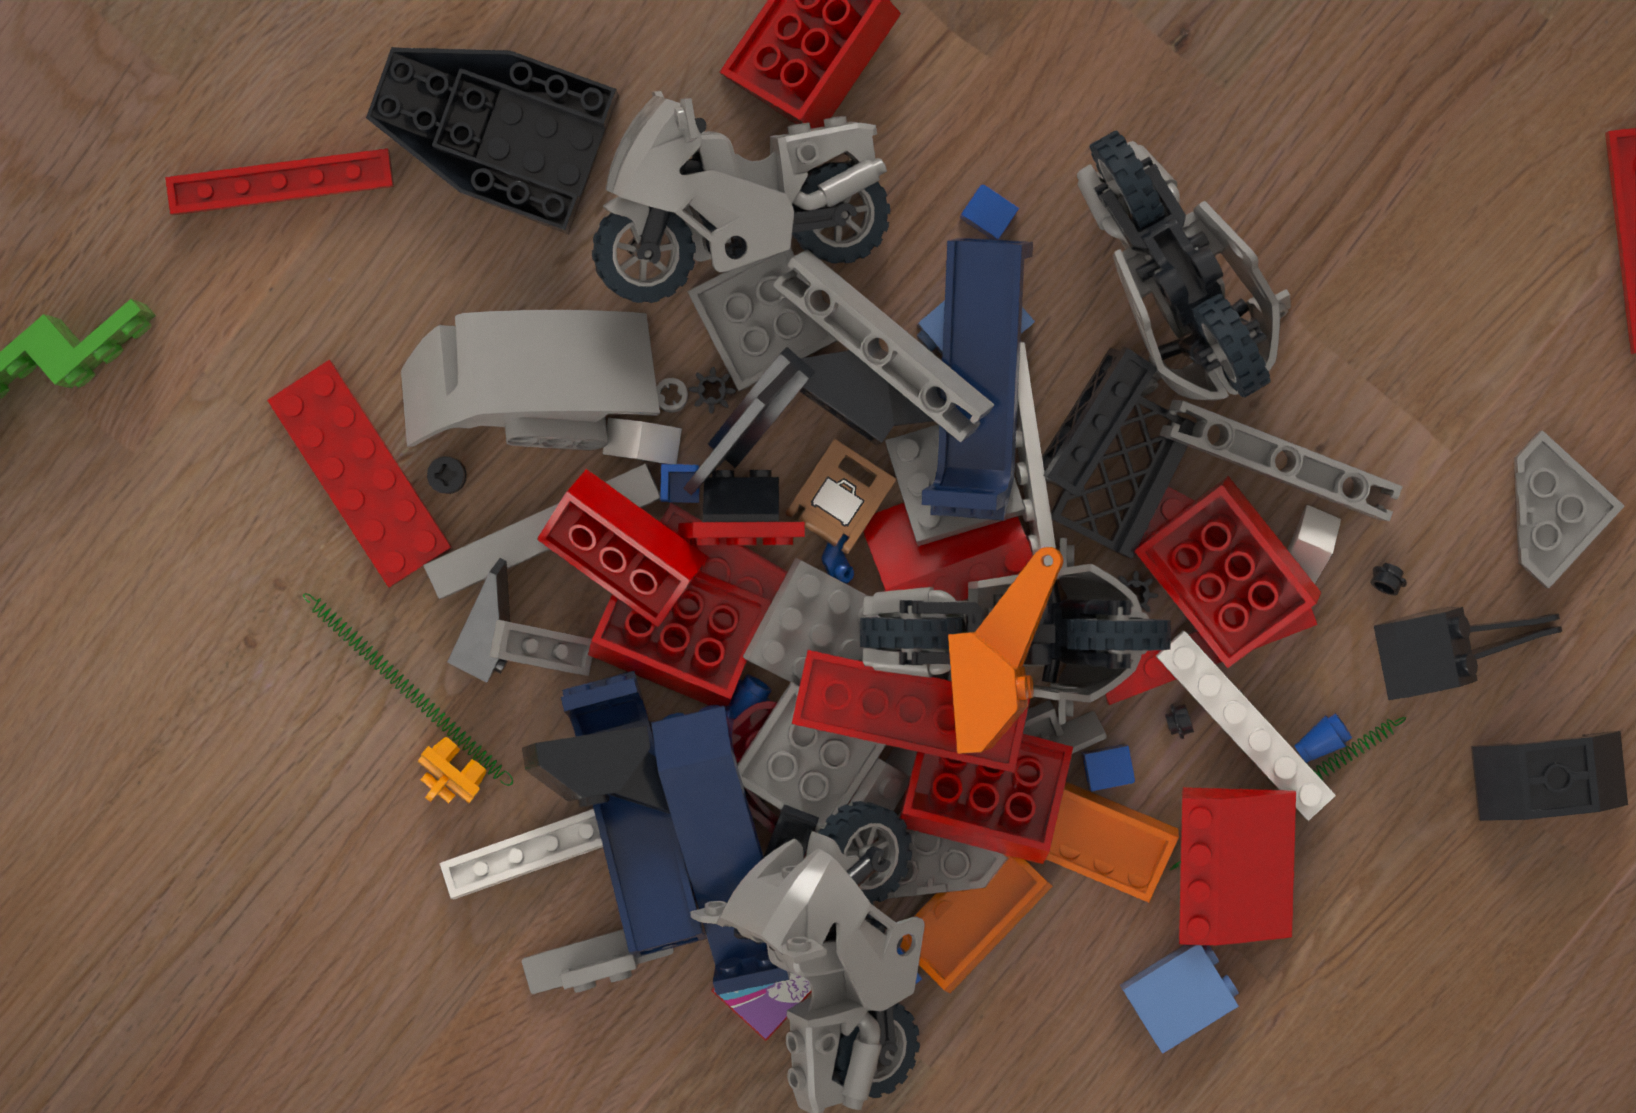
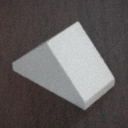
[603,418,682,464]
[1287,505,1341,584]

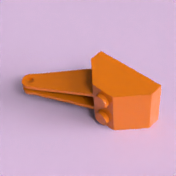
[948,547,1063,754]

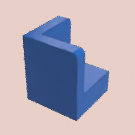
[960,185,1019,240]
[660,464,700,503]
[1081,744,1135,791]

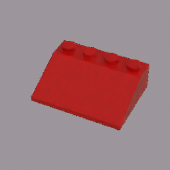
[719,0,901,129]
[1134,476,1321,668]
[863,503,1033,601]
[588,571,771,707]
[899,734,1073,864]
[1179,787,1296,946]

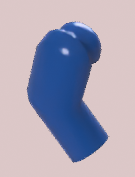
[821,534,854,584]

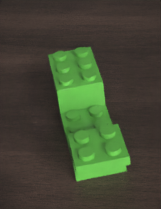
[0,299,156,399]

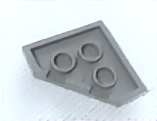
[1514,430,1624,588]
[887,812,1009,899]

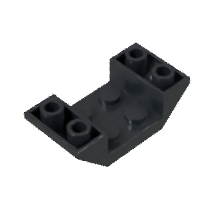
[1471,731,1628,821]

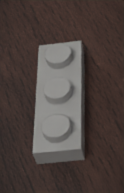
[489,620,592,676]

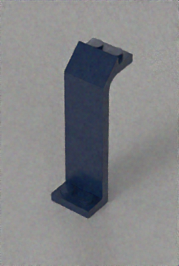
[922,238,1033,521]
[561,671,707,958]
[651,705,790,995]

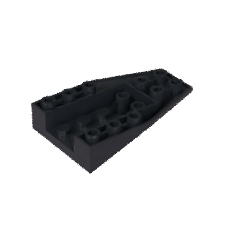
[366,47,619,235]

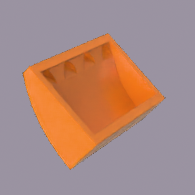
[1046,782,1179,903]
[900,854,1053,993]

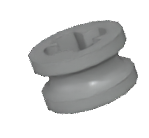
[657,378,688,413]

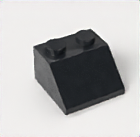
[703,470,780,522]

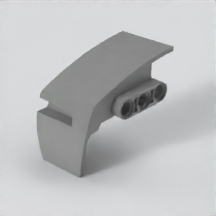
[401,310,660,450]

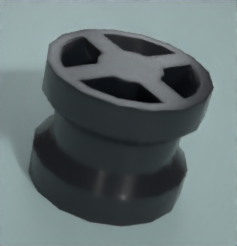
[427,456,467,494]

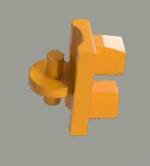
[417,737,487,804]

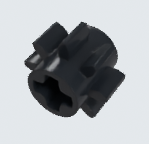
[689,367,736,414]
[1117,571,1158,612]

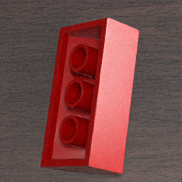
[537,469,709,627]

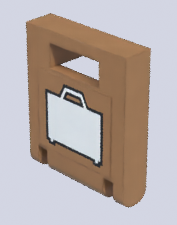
[785,438,897,555]

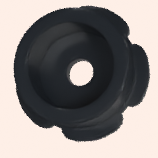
[1370,563,1407,596]
[1165,704,1194,739]

